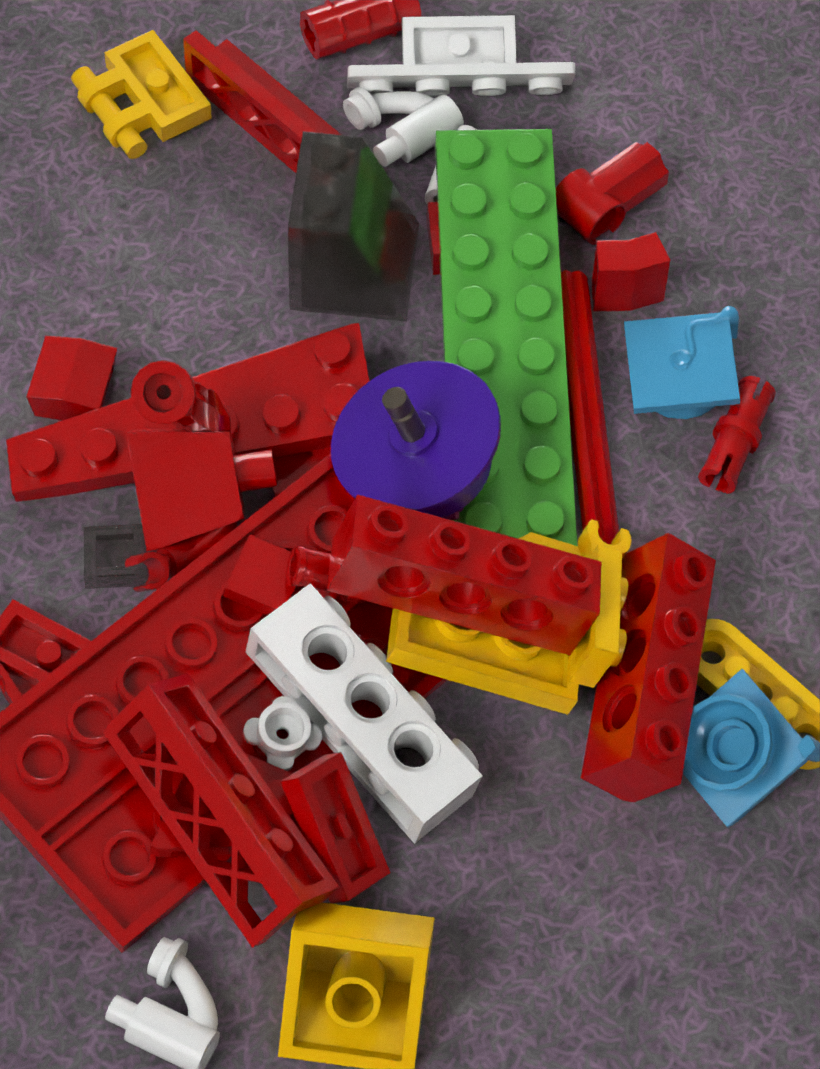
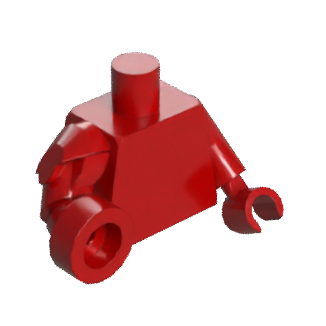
[125,360,278,592]

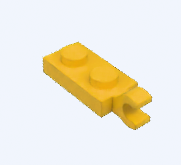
[569,519,632,688]

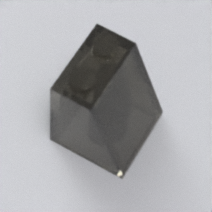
[288,131,419,322]

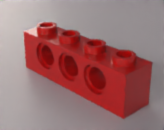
[327,494,602,655]
[581,533,716,802]

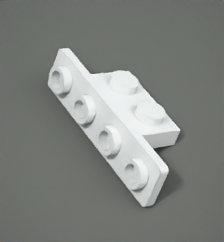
[347,15,576,97]

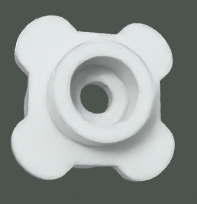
[243,696,322,771]

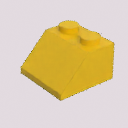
[278,902,435,1069]

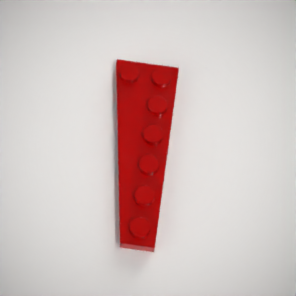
[6,323,370,502]

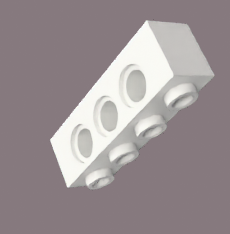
[245,583,483,844]

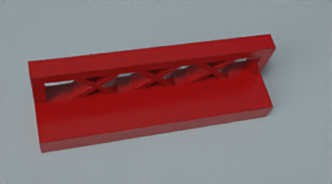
[183,30,382,211]
[102,673,339,948]

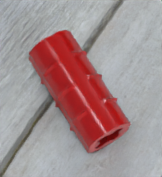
[300,0,421,60]

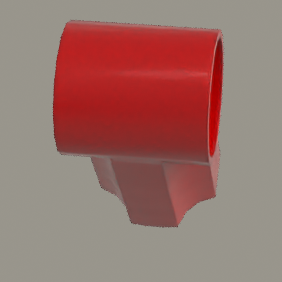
[556,142,669,245]

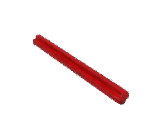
[561,270,619,545]

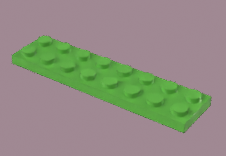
[435,129,577,546]

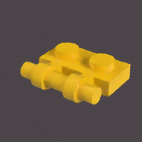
[71,30,212,159]

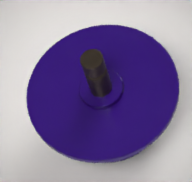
[331,361,501,518]

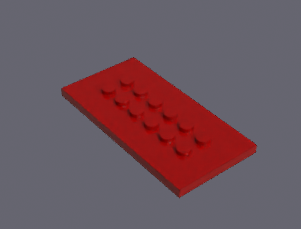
[0,453,447,953]

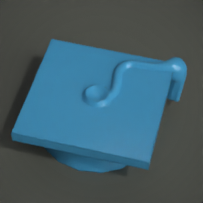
[624,306,740,419]
[683,669,820,828]

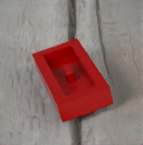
[280,752,391,904]

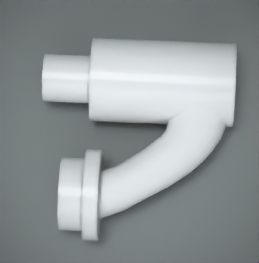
[343,87,464,167]
[105,937,220,1069]

